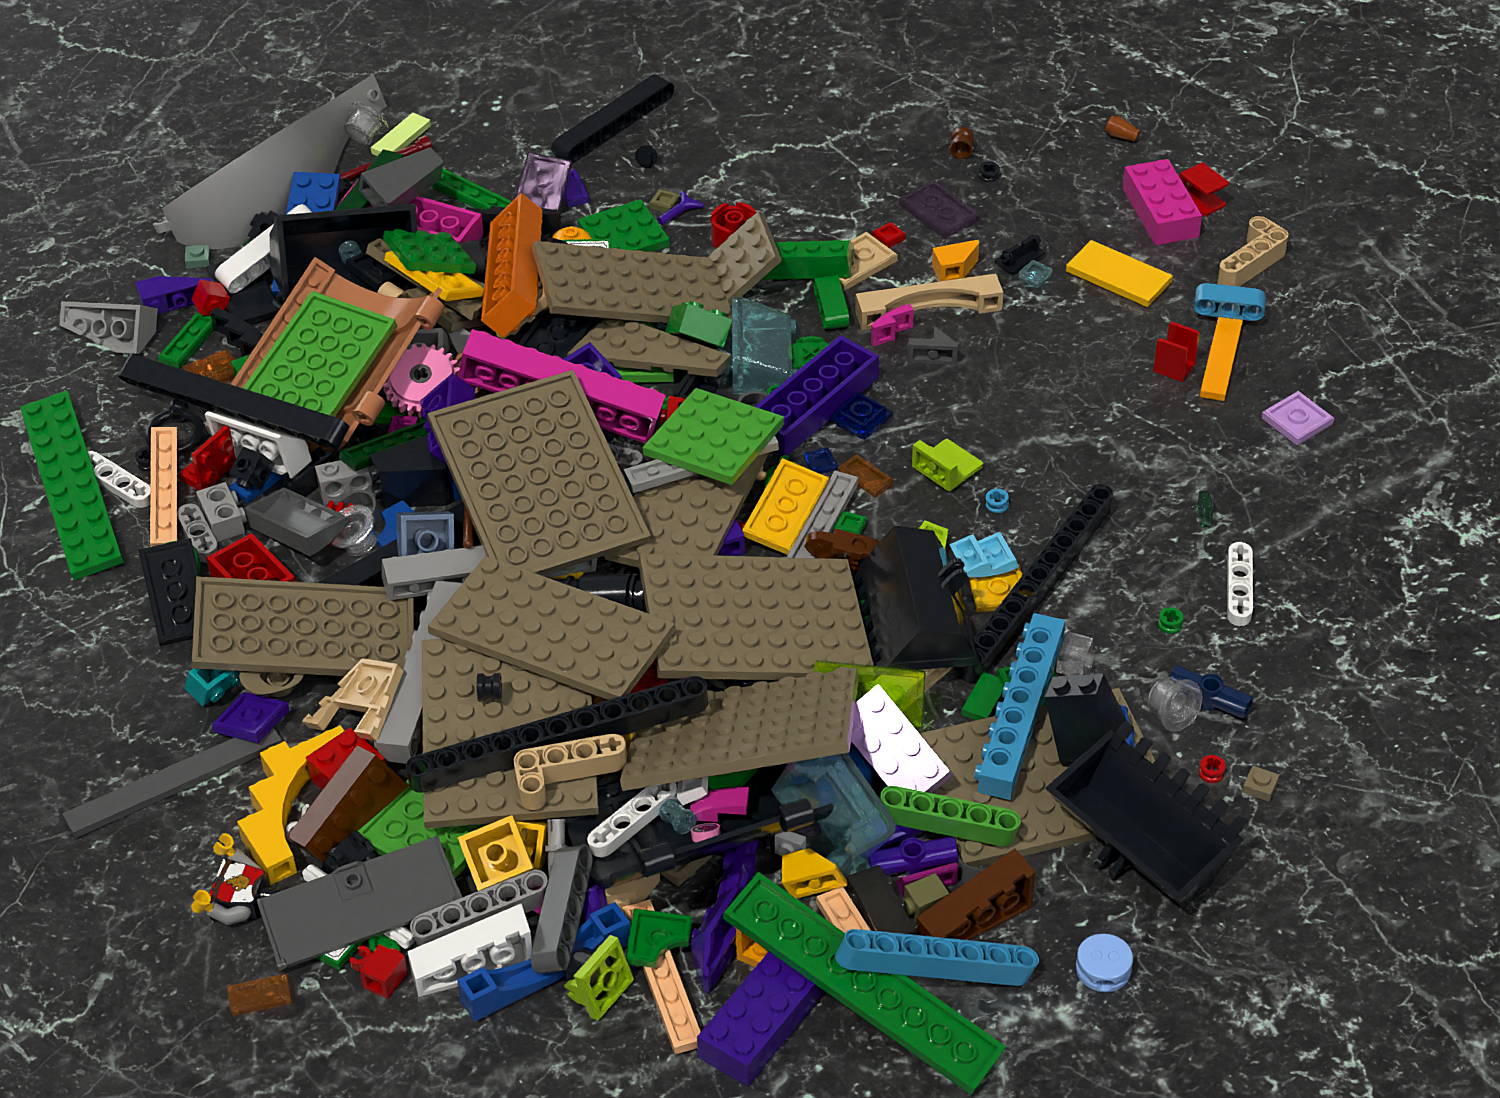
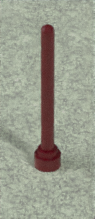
[340,135,433,181]

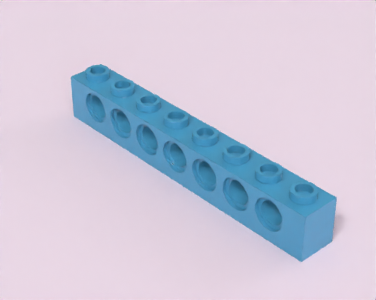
[974,613,1065,800]

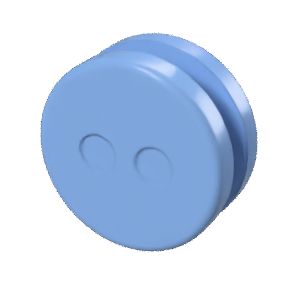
[1076,934,1133,992]

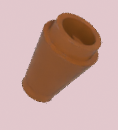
[1105,115,1140,142]

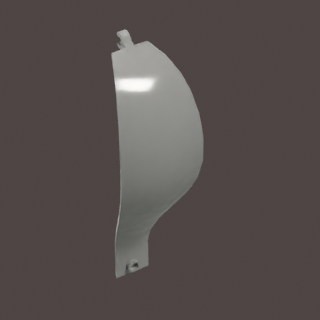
[153,74,387,249]

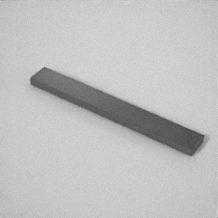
[62,727,282,838]

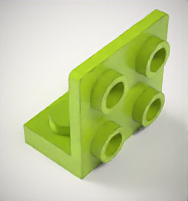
[912,439,983,492]

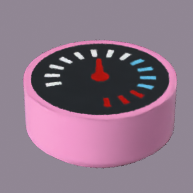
[691,823,721,843]

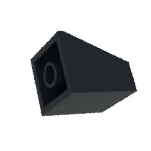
[368,436,451,508]
[1045,673,1127,765]

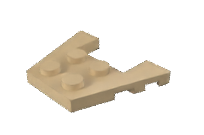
[302,658,404,741]

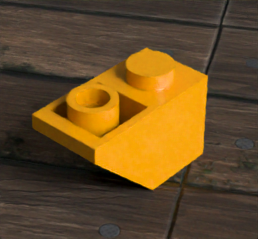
[932,240,979,282]

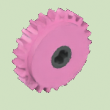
[383,343,460,417]

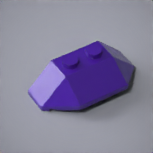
[689,887,745,994]

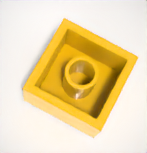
[458,815,535,891]

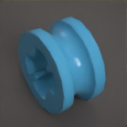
[986,489,1009,513]

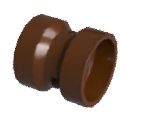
[950,127,974,159]

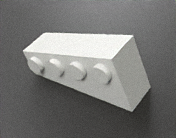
[407,904,532,997]

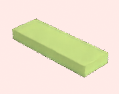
[371,113,431,156]

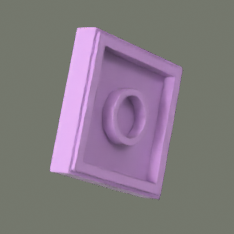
[1262,391,1334,445]

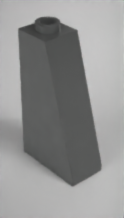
[359,147,444,207]

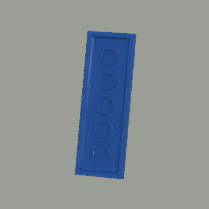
[271,172,341,296]

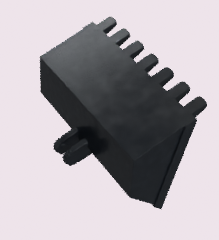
[269,204,418,302]
[852,525,981,678]
[1045,722,1248,908]

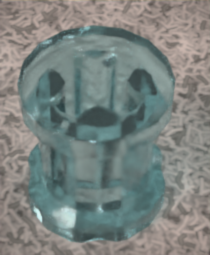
[659,798,697,834]

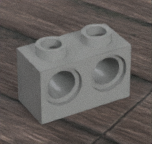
[315,460,372,505]
[196,482,247,542]

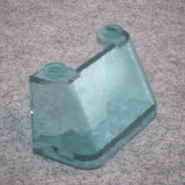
[732,297,797,394]
[771,753,896,878]

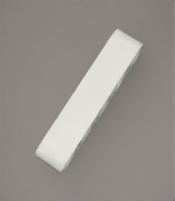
[215,204,312,293]

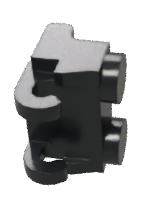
[322,830,378,874]

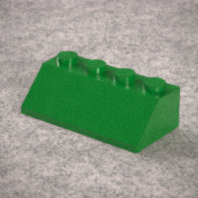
[761,240,854,280]

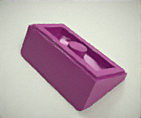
[896,862,958,898]

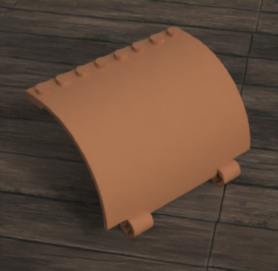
[231,257,445,452]

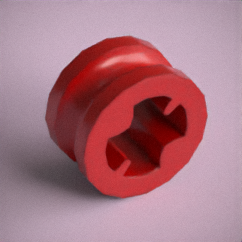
[1199,755,1225,783]

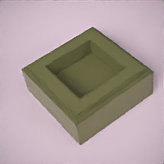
[649,189,680,213]

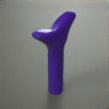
[657,191,704,225]

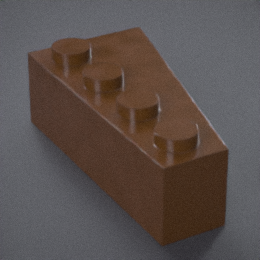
[287,746,409,862]
[916,848,1036,941]

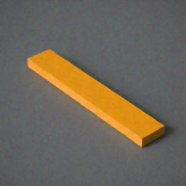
[1200,317,1243,401]

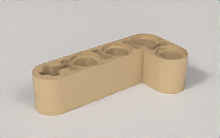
[1217,216,1289,287]
[514,734,627,810]

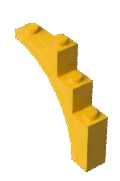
[237,725,344,885]

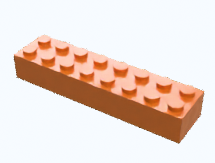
[481,193,543,338]

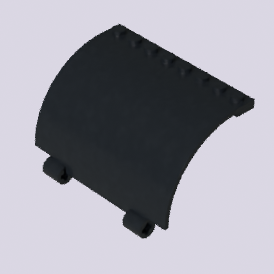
[560,765,834,890]

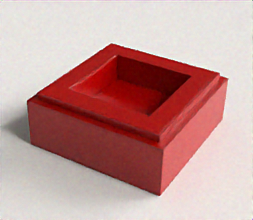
[873,222,906,248]

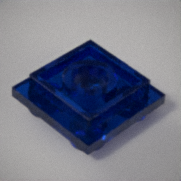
[830,392,893,439]

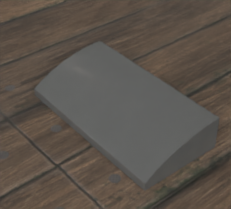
[243,487,348,556]

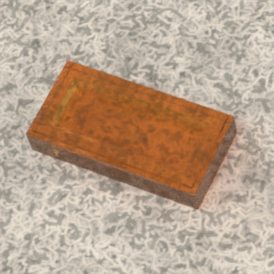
[839,454,893,498]
[227,974,292,1016]

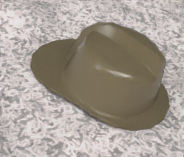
[239,671,304,697]

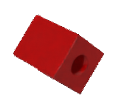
[1179,162,1229,217]
[1153,322,1200,382]

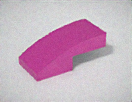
[871,304,914,346]
[689,787,749,822]

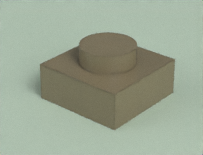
[1242,766,1280,802]

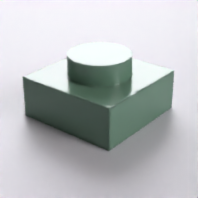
[185,245,211,269]

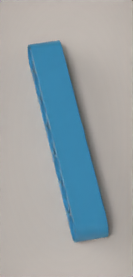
[835,929,1039,986]

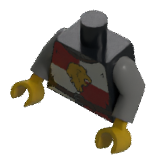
[191,833,281,925]

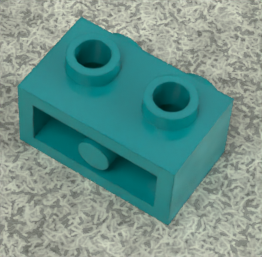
[184,668,241,707]

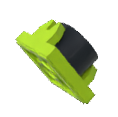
[564,935,634,1020]

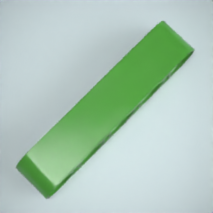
[877,786,1021,847]

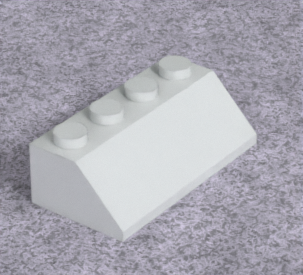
[205,411,312,478]

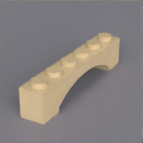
[855,274,1003,330]

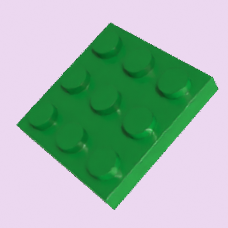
[577,199,670,252]
[383,229,476,274]

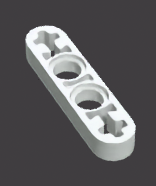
[88,451,151,508]
[1227,542,1253,626]
[587,782,677,857]

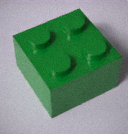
[665,301,732,349]

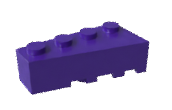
[420,373,475,464]

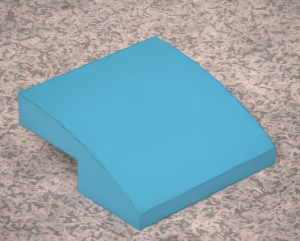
[949,532,1019,577]

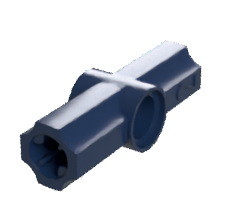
[1167,666,1254,719]

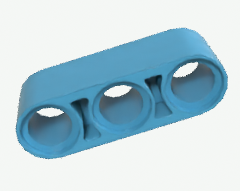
[1194,283,1266,321]

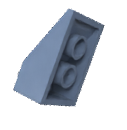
[396,511,454,557]

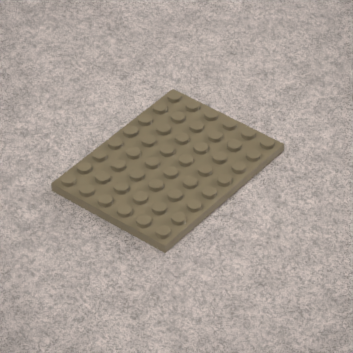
[427,370,651,576]
[638,553,876,682]
[422,638,599,829]
[620,667,859,791]
[920,688,1155,868]

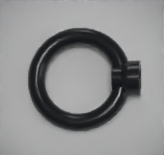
[145,399,205,455]

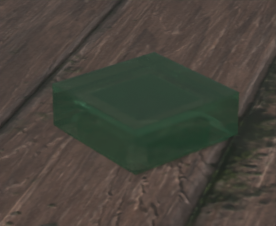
[1197,491,1213,528]

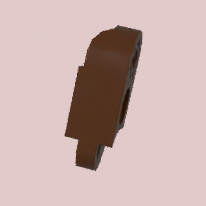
[805,529,880,574]

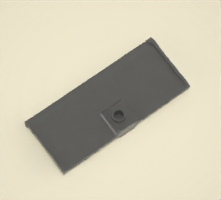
[257,836,463,971]

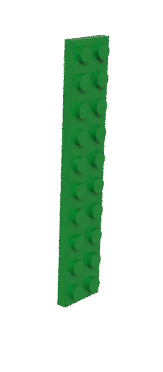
[20,390,124,581]
[722,872,1006,1095]

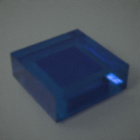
[804,447,837,474]

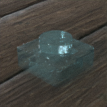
[1019,260,1052,288]

